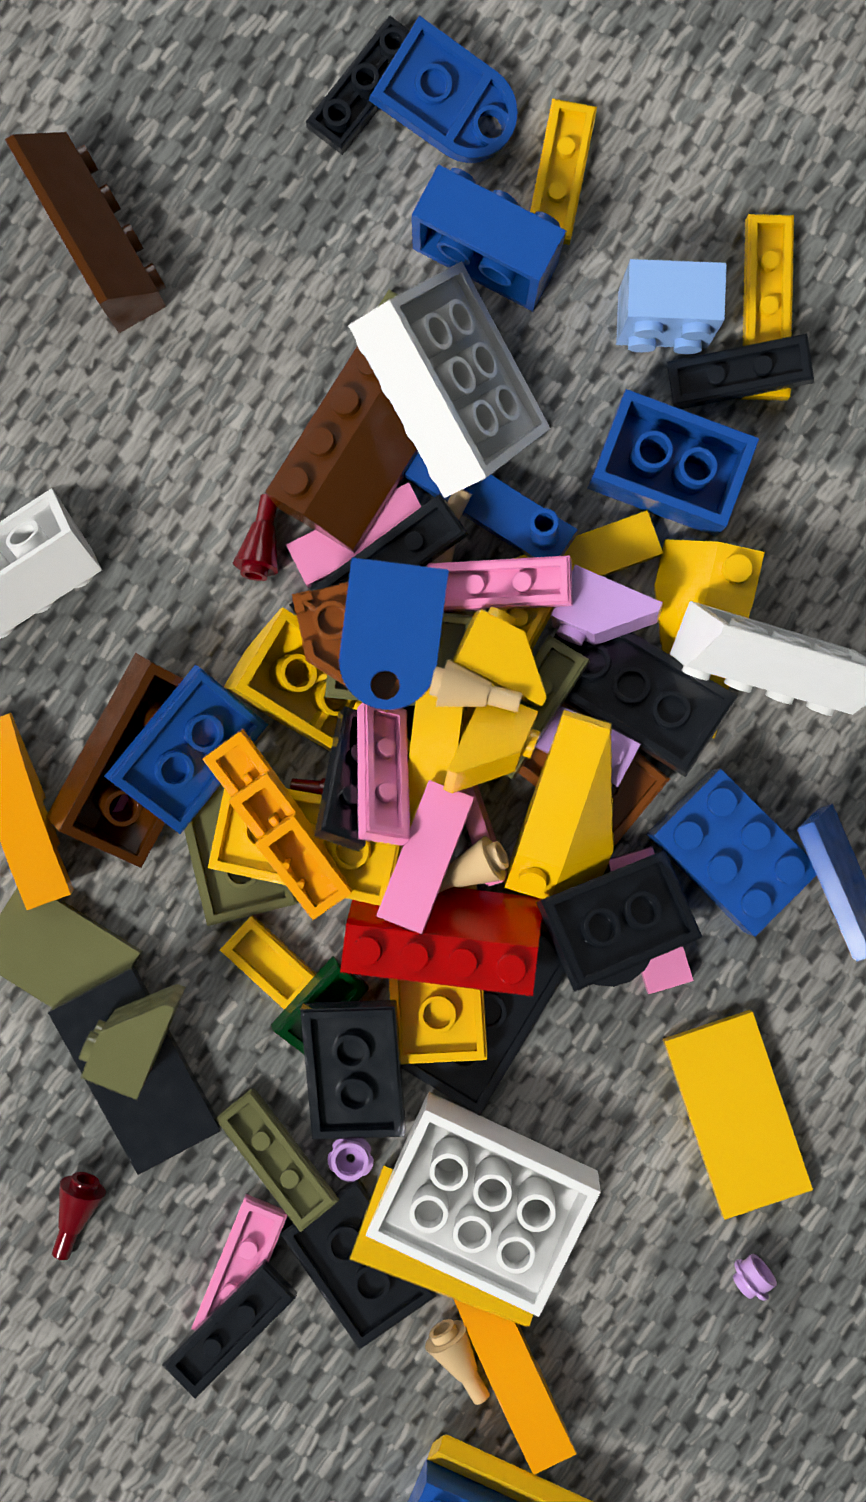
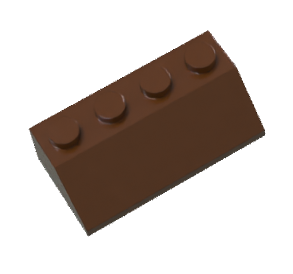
[5,132,166,333]
[265,346,418,553]
[46,653,184,868]

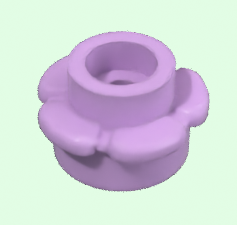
[328,1138,374,1182]
[733,1254,777,1301]

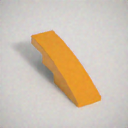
[0,713,74,910]
[203,729,352,920]
[454,1299,577,1475]

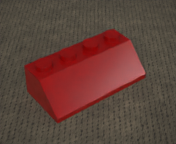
[340,887,542,996]

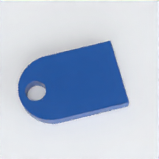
[369,15,517,163]
[339,558,449,710]

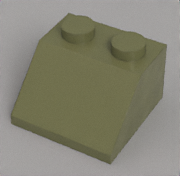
[79,984,186,1100]

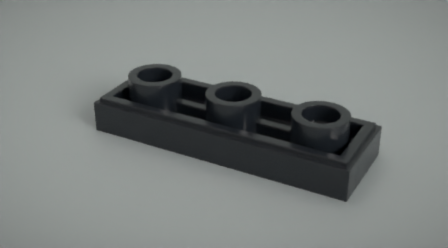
[306,16,410,155]

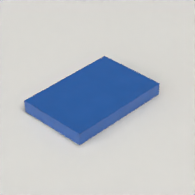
[105,665,269,834]
[798,804,866,962]

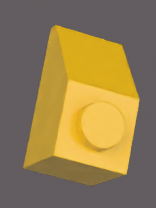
[451,607,546,706]
[443,704,541,793]

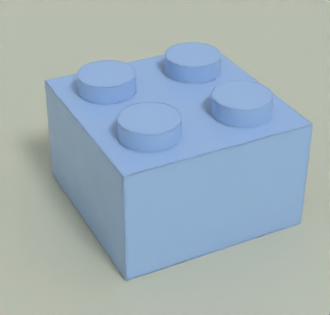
[616,259,726,354]

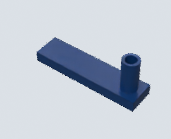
[403,452,578,558]

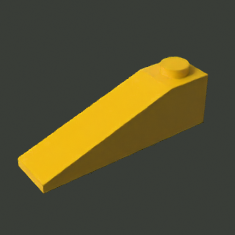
[654,539,765,739]
[224,607,411,754]
[504,710,614,899]

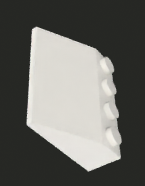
[348,261,551,498]
[365,1092,601,1317]

